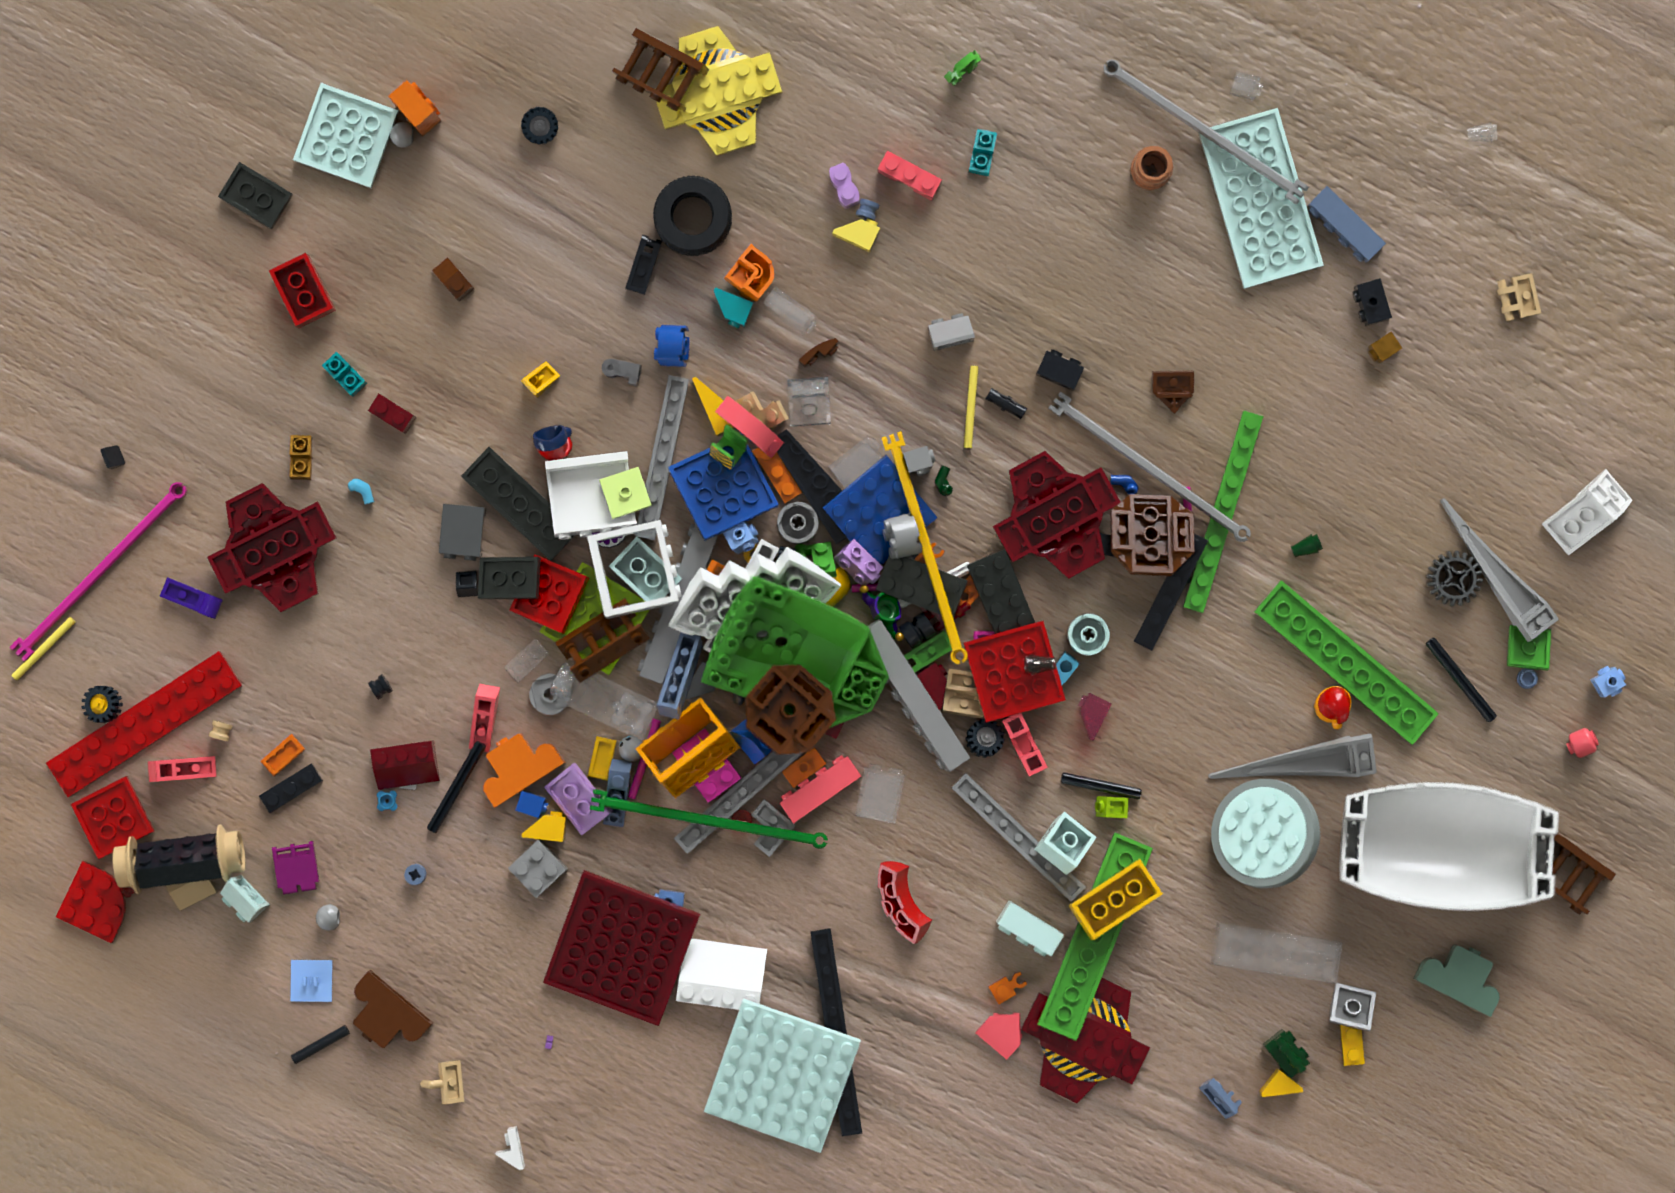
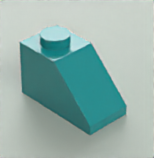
[714,287,754,329]

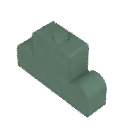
[1413,944,1500,1017]

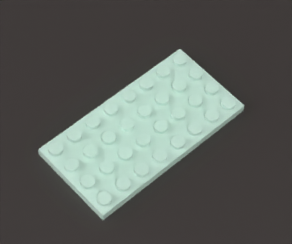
[1198,108,1324,289]

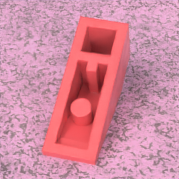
[469,684,500,752]
[148,756,216,782]

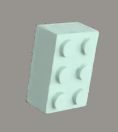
[996,901,1064,957]

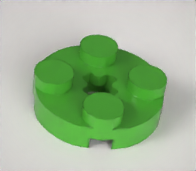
[944,50,982,86]

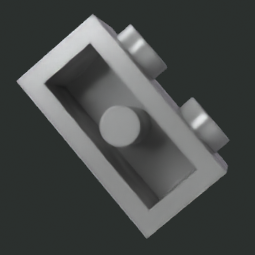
[903,446,935,476]

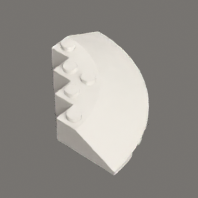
[669,547,841,640]

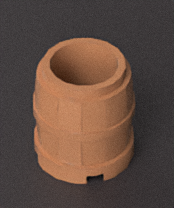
[1130,146,1173,191]

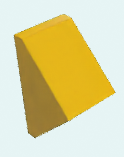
[521,361,560,398]
[1259,1068,1303,1097]

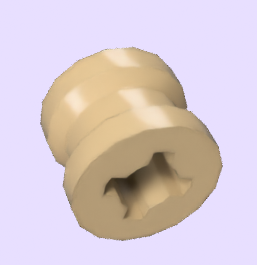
[208,720,233,741]

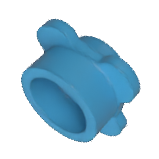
[377,790,398,811]

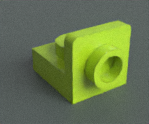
[1095,796,1128,818]

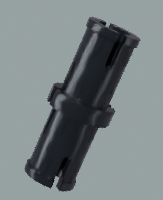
[986,388,1027,419]

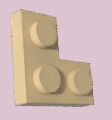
[736,391,789,429]

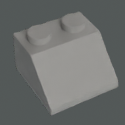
[928,313,975,351]

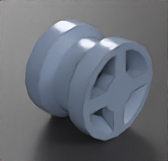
[855,199,880,221]
[404,864,427,885]

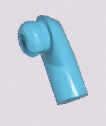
[348,479,374,505]

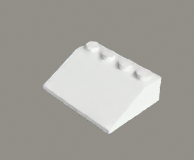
[676,938,767,1010]

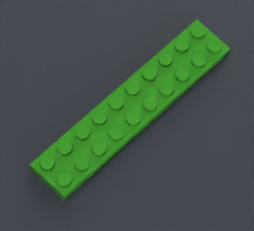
[1254,580,1439,745]
[1037,833,1153,1041]

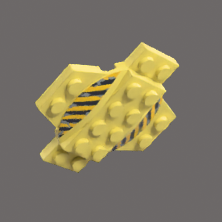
[656,26,782,156]

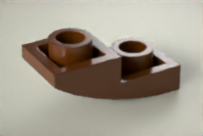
[799,338,839,367]

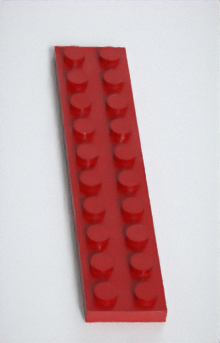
[46,651,243,797]

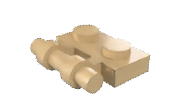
[1497,273,1541,321]

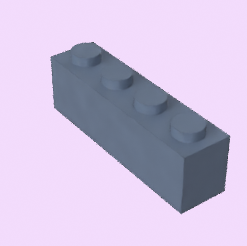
[1308,186,1386,263]
[657,632,703,719]

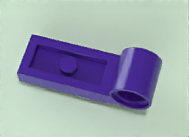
[160,577,223,619]

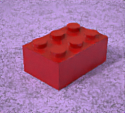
[269,253,336,329]

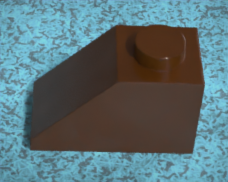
[432,257,475,302]

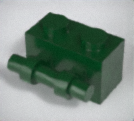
[1263,1029,1310,1079]

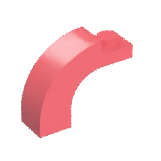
[715,396,784,458]

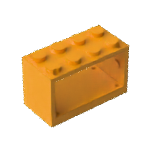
[636,698,741,799]

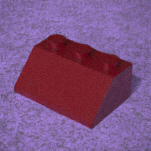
[370,740,440,790]

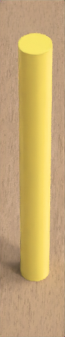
[964,366,978,448]
[12,617,76,681]

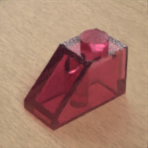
[1078,693,1111,741]

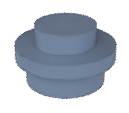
[1517,668,1538,689]

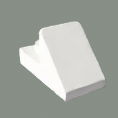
[495,1126,525,1170]

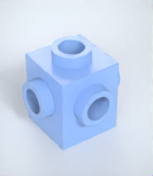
[723,522,759,554]
[1590,666,1626,697]

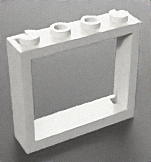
[587,520,682,619]

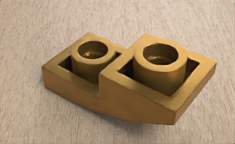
[289,435,312,480]

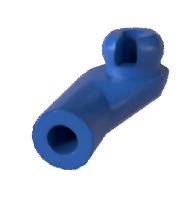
[1110,475,1138,495]

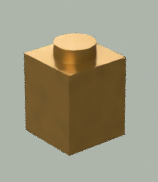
[1368,331,1403,364]

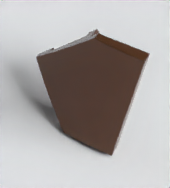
[1152,370,1194,414]

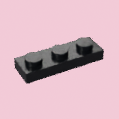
[259,763,323,813]

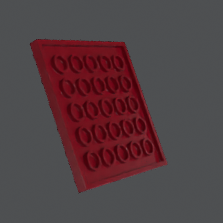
[543,870,700,1026]

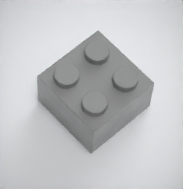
[508,839,568,898]

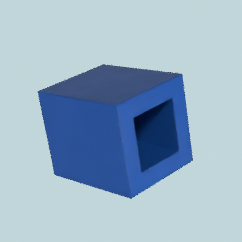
[515,790,549,818]

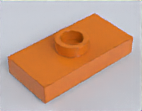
[260,734,306,777]
[782,747,826,788]

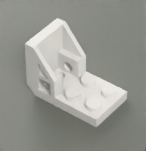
[1542,469,1632,555]

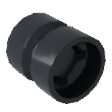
[898,612,937,649]

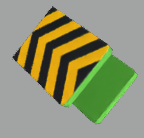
[709,424,748,470]

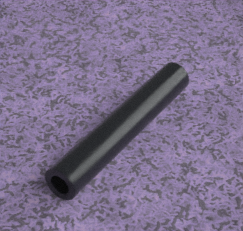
[291,1025,350,1064]

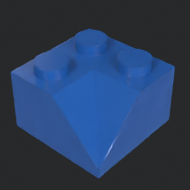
[729,719,772,765]

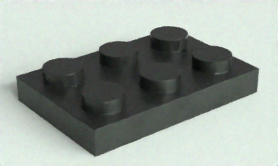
[218,162,293,229]
[478,557,541,600]

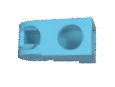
[1056,651,1080,685]

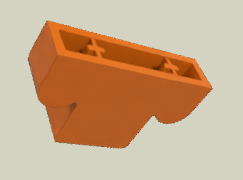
[483,733,565,808]

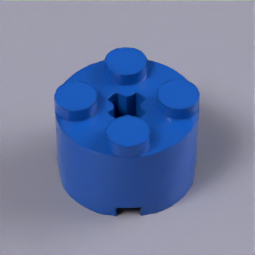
[654,325,690,367]

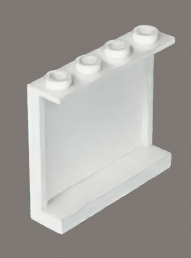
[545,451,637,540]

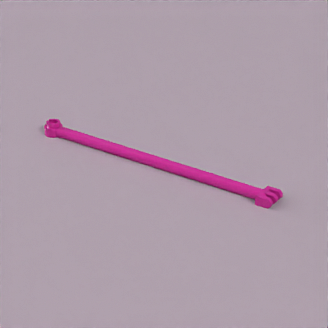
[9,482,187,662]

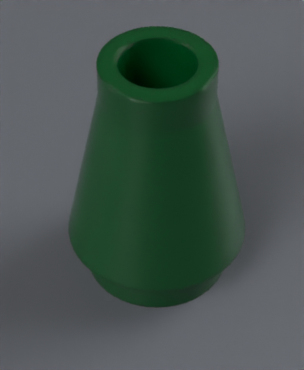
[1291,534,1323,558]

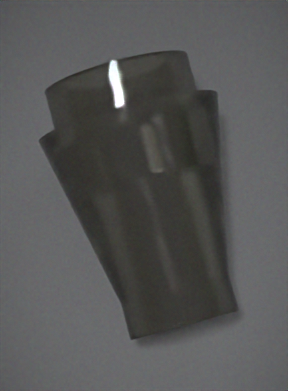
[1024,654,1056,675]

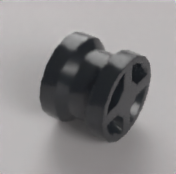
[368,674,393,700]

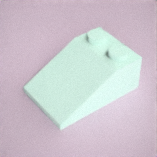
[609,537,682,601]
[220,875,270,923]

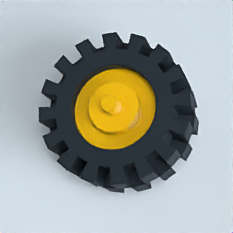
[81,686,123,723]

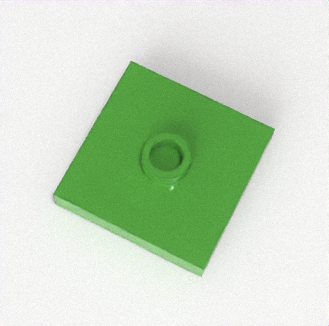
[1507,625,1551,671]

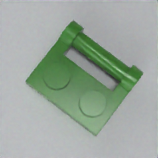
[794,541,837,577]

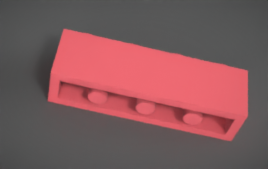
[780,755,862,823]

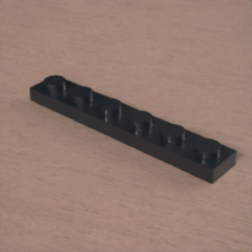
[1134,533,1209,651]

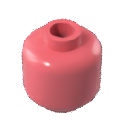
[1566,728,1599,758]

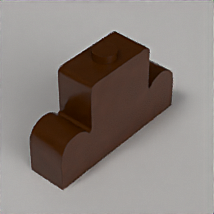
[353,970,434,1048]

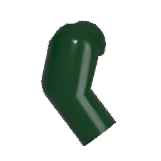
[934,465,953,496]

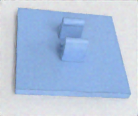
[290,960,333,1002]

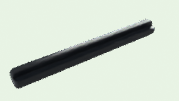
[1426,637,1497,722]
[427,741,486,833]

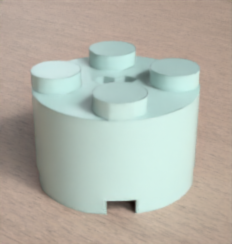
[1067,614,1110,655]

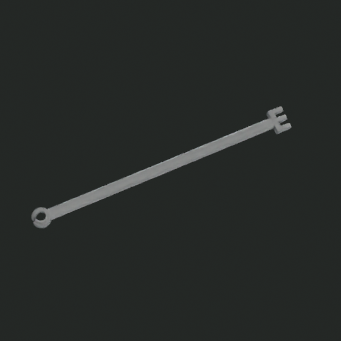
[1103,59,1309,204]
[1048,392,1251,542]

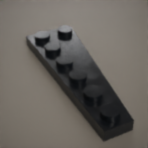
[777,429,847,544]

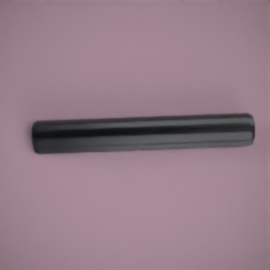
[1061,772,1142,799]

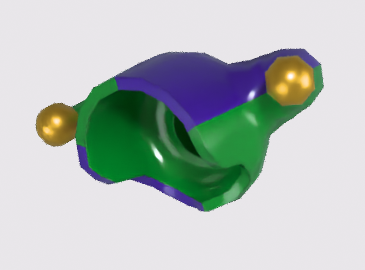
[860,585,904,641]

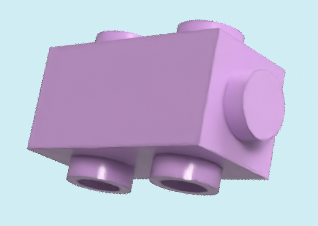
[834,539,883,585]

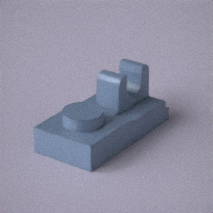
[1199,1078,1242,1119]

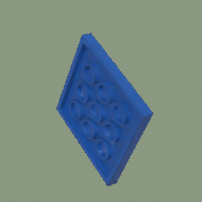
[668,433,779,541]
[823,455,937,565]

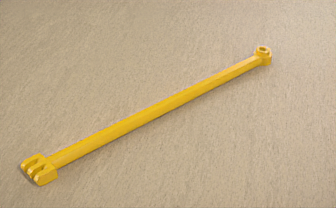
[882,431,968,664]

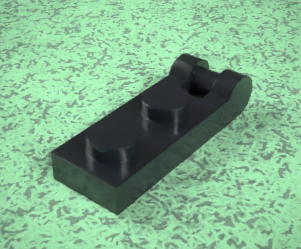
[625,235,663,295]

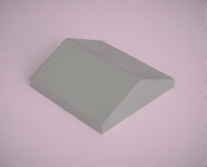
[1329,983,1376,1032]

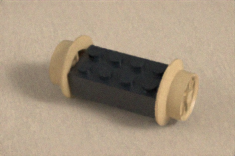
[113,824,245,894]

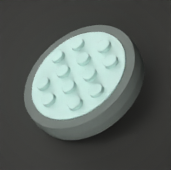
[1211,779,1320,888]

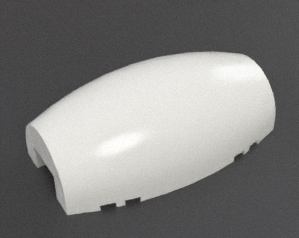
[1339,783,1558,911]

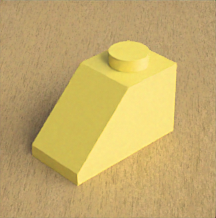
[832,218,880,253]

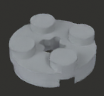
[529,674,571,715]

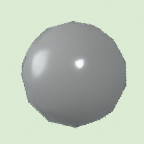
[390,122,414,148]
[618,736,643,762]
[316,905,340,931]

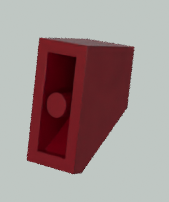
[917,663,948,710]

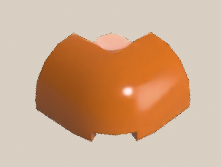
[724,244,774,302]

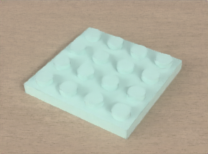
[293,83,399,188]

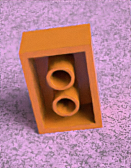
[388,80,441,136]

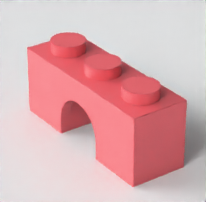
[877,151,942,201]
[1001,713,1048,777]

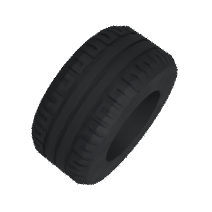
[653,175,732,256]

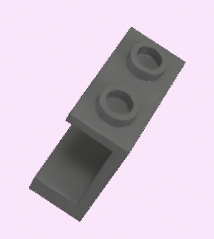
[439,504,486,561]

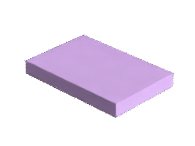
[544,763,613,836]

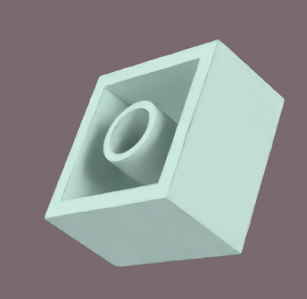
[1034,812,1096,875]

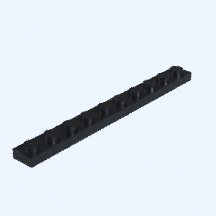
[810,928,862,1137]

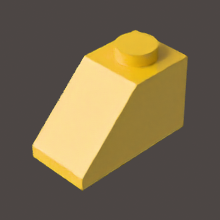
[522,811,567,842]

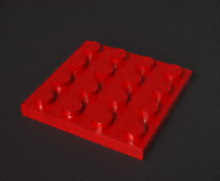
[963,621,1066,723]

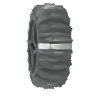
[1426,551,1483,606]

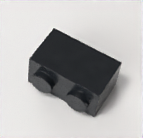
[1036,349,1084,391]

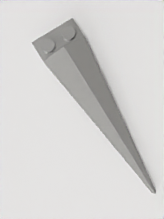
[1440,498,1559,642]
[1208,734,1377,779]

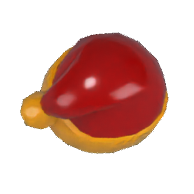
[1314,686,1352,730]

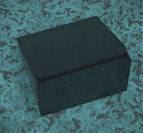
[100,445,125,469]
[456,571,478,597]

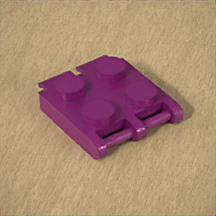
[272,841,320,895]

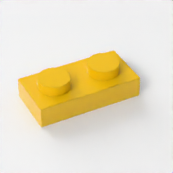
[1339,1024,1365,1066]

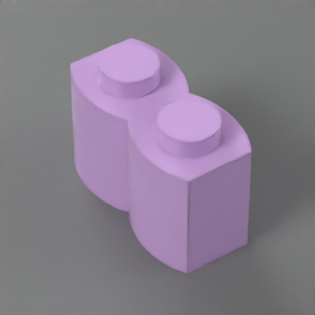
[829,163,859,209]

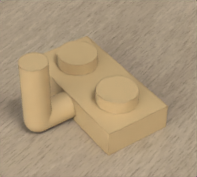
[420,1060,464,1104]

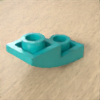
[969,129,997,176]
[322,351,367,397]

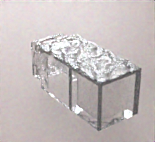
[550,663,658,741]

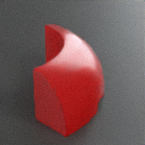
[878,861,932,944]

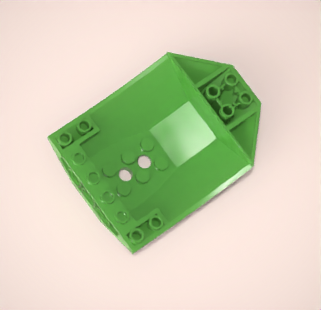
[701,576,889,727]

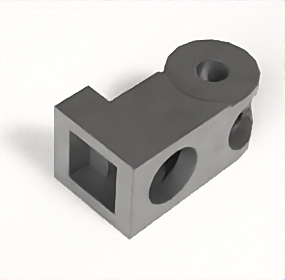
[602,359,642,387]

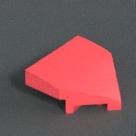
[976,1013,1022,1060]

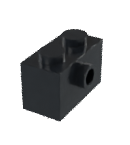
[1352,278,1392,327]

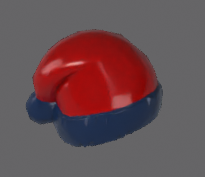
[533,425,573,461]

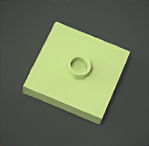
[599,467,652,519]

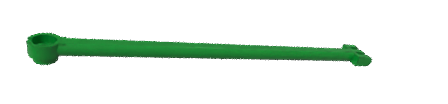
[589,789,828,849]

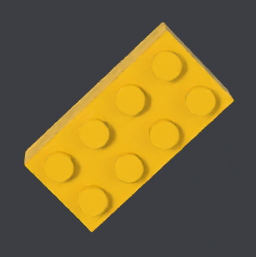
[1068,859,1163,940]

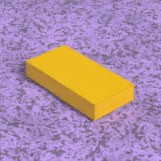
[588,736,617,781]

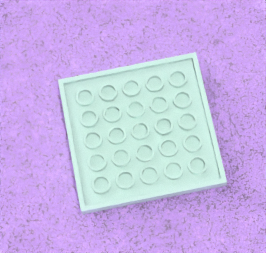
[704,999,861,1153]

